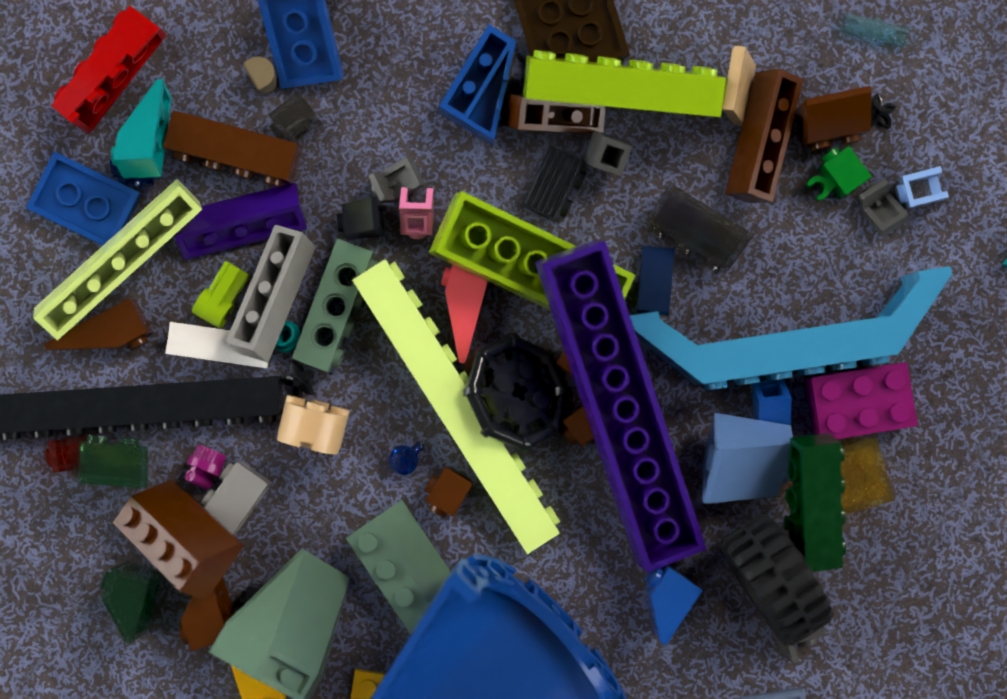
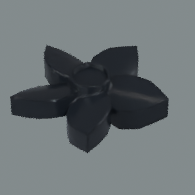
[871,92,897,129]
[282,361,314,397]

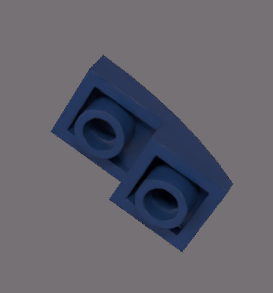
[637,246,675,316]

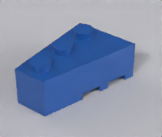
[439,24,516,146]

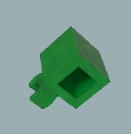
[804,146,872,202]

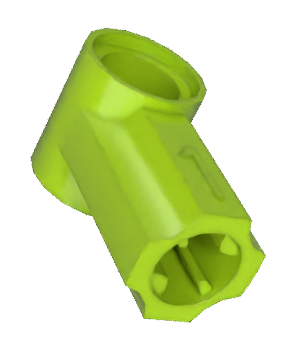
[192,260,250,329]

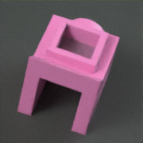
[399,188,434,239]

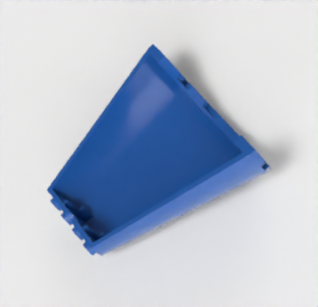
[370,554,627,699]

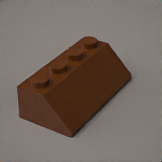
[113,479,245,601]

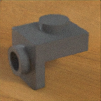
[368,156,426,203]
[859,179,909,237]

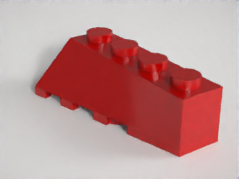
[51,5,167,135]

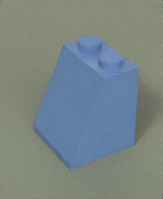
[701,413,793,504]

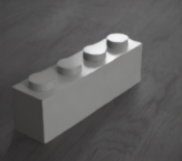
[226,225,316,363]
[201,461,272,536]

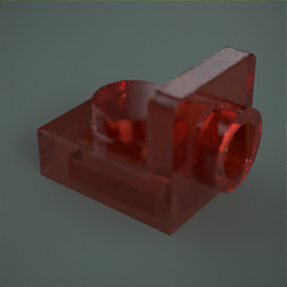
[45,434,100,473]

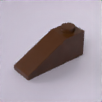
[502,93,606,134]
[44,298,154,351]

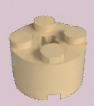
[277,395,350,455]

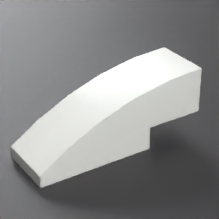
[165,322,268,368]

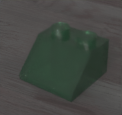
[75,435,148,488]
[101,561,163,643]

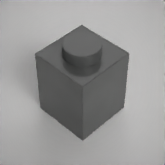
[583,130,633,176]

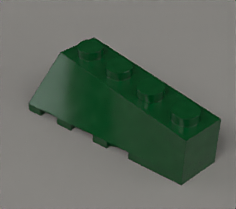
[783,433,846,572]

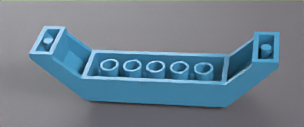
[630,266,952,390]

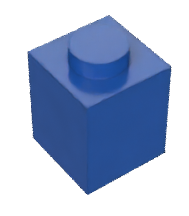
[752,379,791,425]

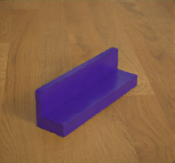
[174,183,307,260]

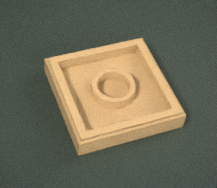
[722,46,756,126]

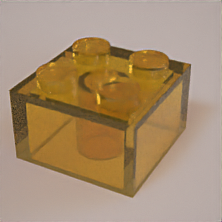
[841,437,894,514]

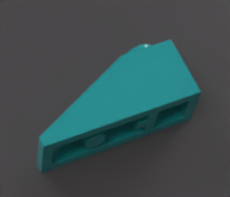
[111,79,172,178]

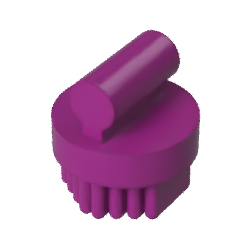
[185,445,226,490]

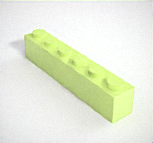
[33,179,202,341]

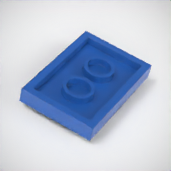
[258,0,344,89]
[26,151,142,245]

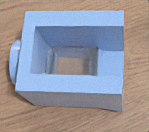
[895,166,949,210]

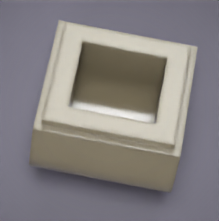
[243,56,279,96]

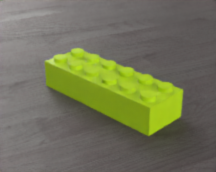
[522,50,726,117]
[428,191,635,311]

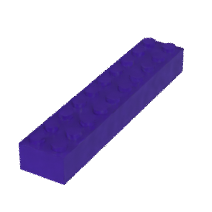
[535,240,706,573]

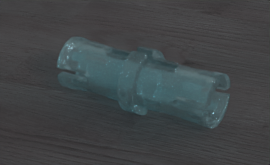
[841,12,909,48]

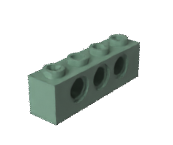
[291,238,378,373]

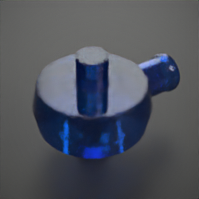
[389,441,425,475]

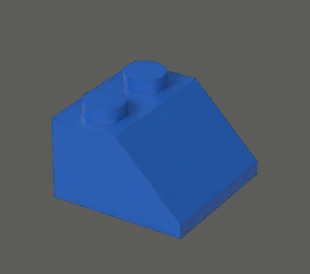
[644,565,703,645]

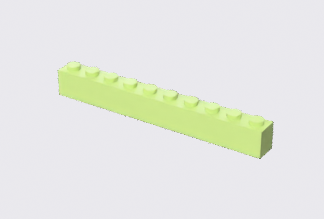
[352,259,560,554]

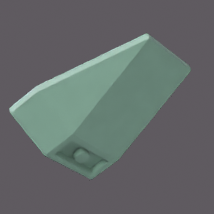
[209,549,350,699]

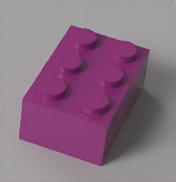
[804,362,918,439]

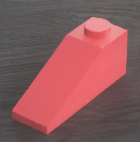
[441,264,488,364]

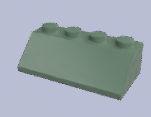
[346,500,451,635]

